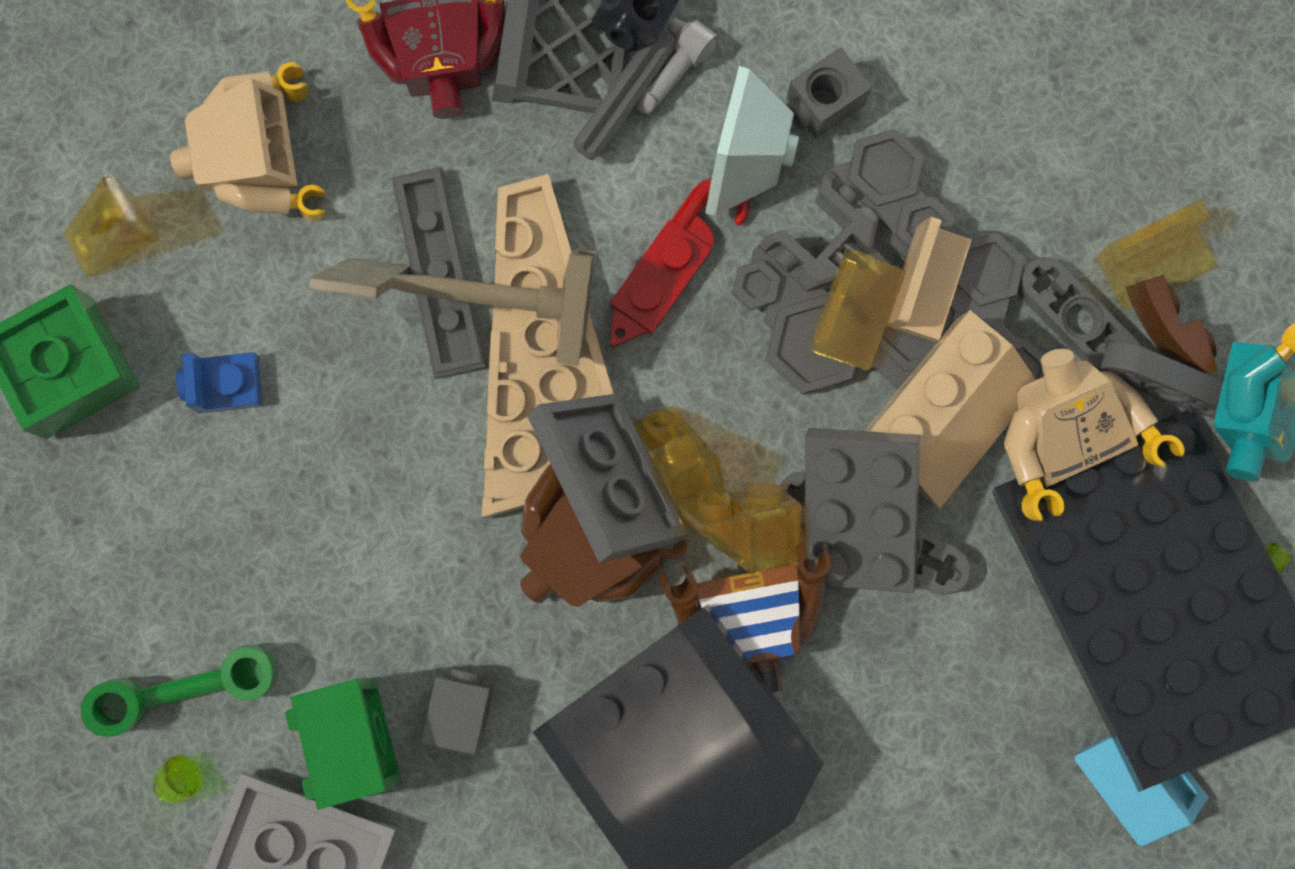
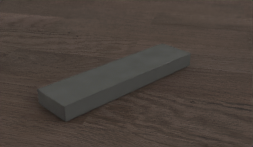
[391,167,487,379]

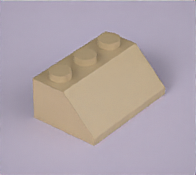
[864,310,1036,509]

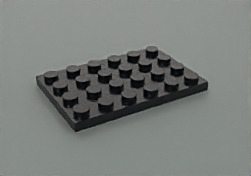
[992,409,1295,792]

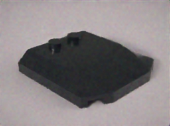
[533,604,824,869]

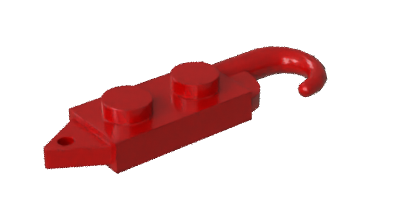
[609,178,749,348]

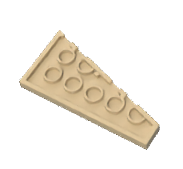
[481,174,613,519]

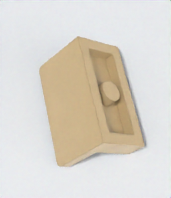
[885,216,972,342]

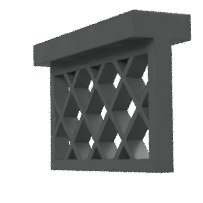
[491,0,625,113]

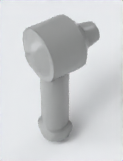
[636,18,718,115]

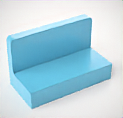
[1075,735,1209,846]

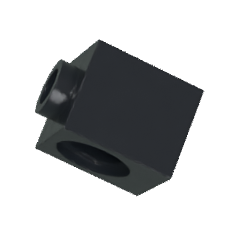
[591,0,679,54]

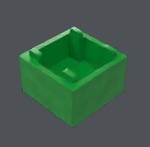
[0,284,141,439]
[285,677,402,810]

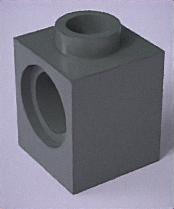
[786,47,872,139]
[420,669,494,755]

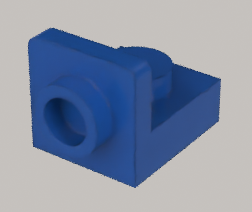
[176,352,263,414]

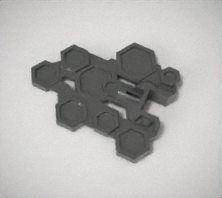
[732,129,1044,395]

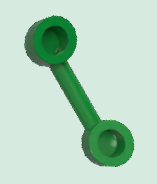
[80,645,278,737]

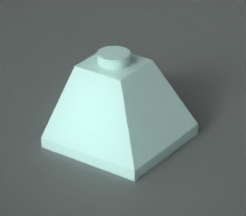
[705,66,799,216]

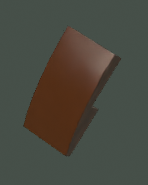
[1125,274,1218,374]

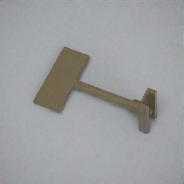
[308,248,596,366]

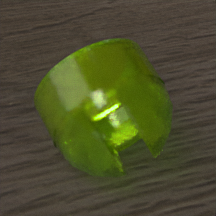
[153,755,203,805]

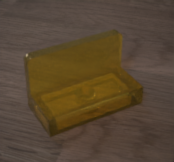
[1094,199,1216,310]
[808,249,905,370]

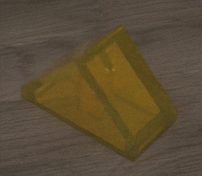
[63,175,160,277]

